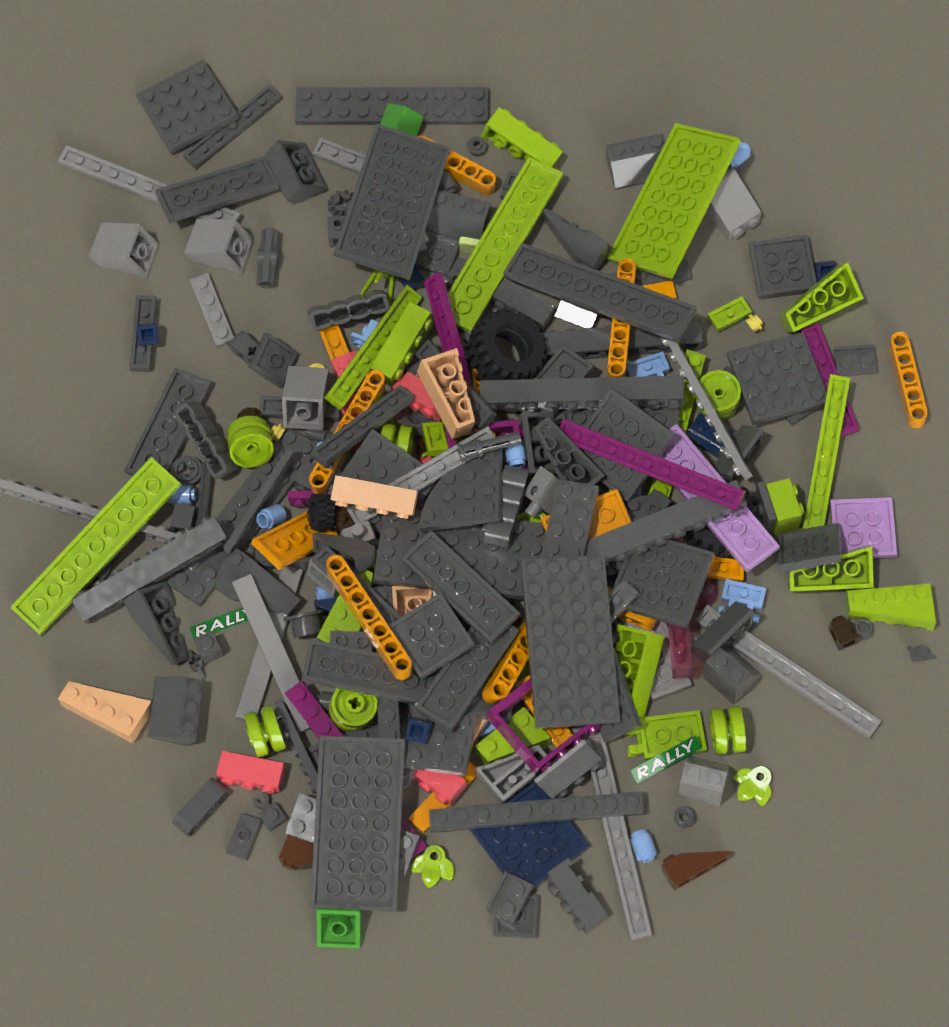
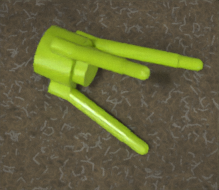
[360,269,395,307]

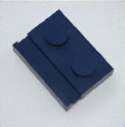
[686,413,733,458]

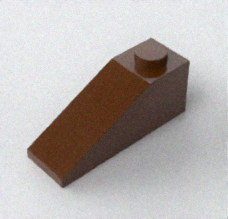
[279,834,314,870]
[661,851,731,891]

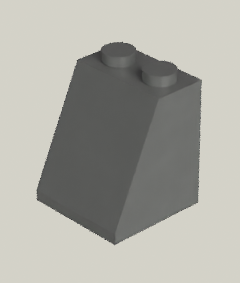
[703,647,762,705]

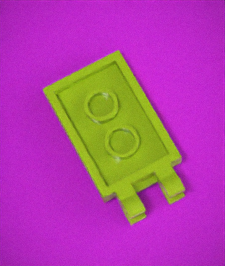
[624,710,707,761]

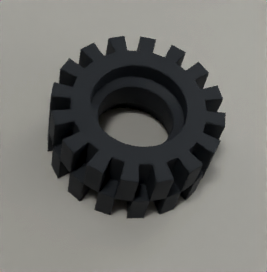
[307,494,335,531]

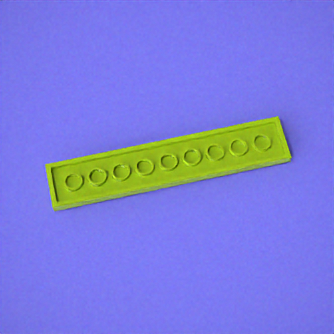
[448,157,563,333]
[10,457,182,636]

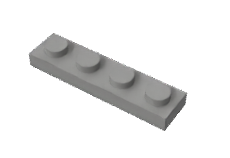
[189,273,234,349]

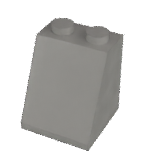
[705,169,761,241]
[184,219,254,274]
[89,222,159,278]
[282,366,329,430]
[678,755,730,806]

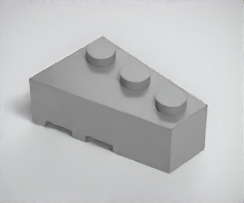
[475,745,552,803]

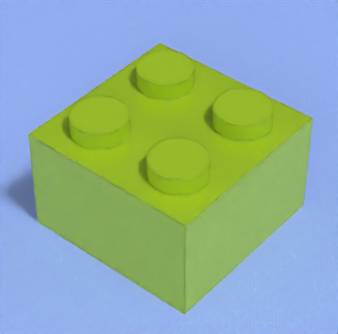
[766,478,804,536]

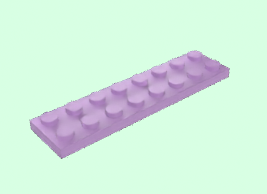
[661,424,780,573]

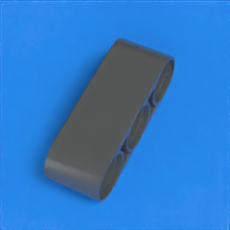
[172,777,229,837]

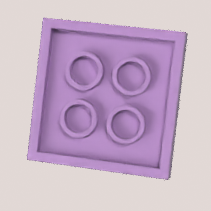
[830,497,897,559]

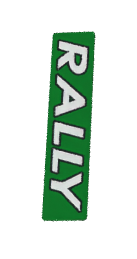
[189,607,249,639]
[631,735,702,783]

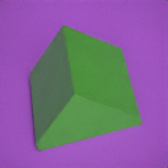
[380,103,424,136]
[317,907,362,949]

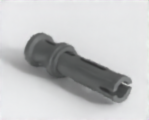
[457,431,521,462]

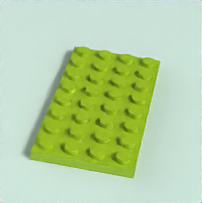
[607,123,741,279]

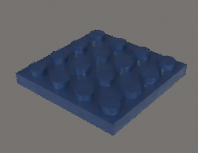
[470,782,589,888]

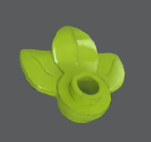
[734,766,772,806]
[412,845,454,888]

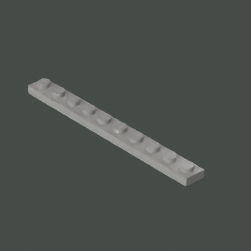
[58,145,241,222]
[661,337,753,480]
[0,479,183,544]
[695,605,881,739]
[582,732,652,941]

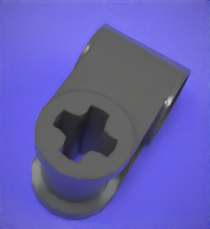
[227,330,258,366]

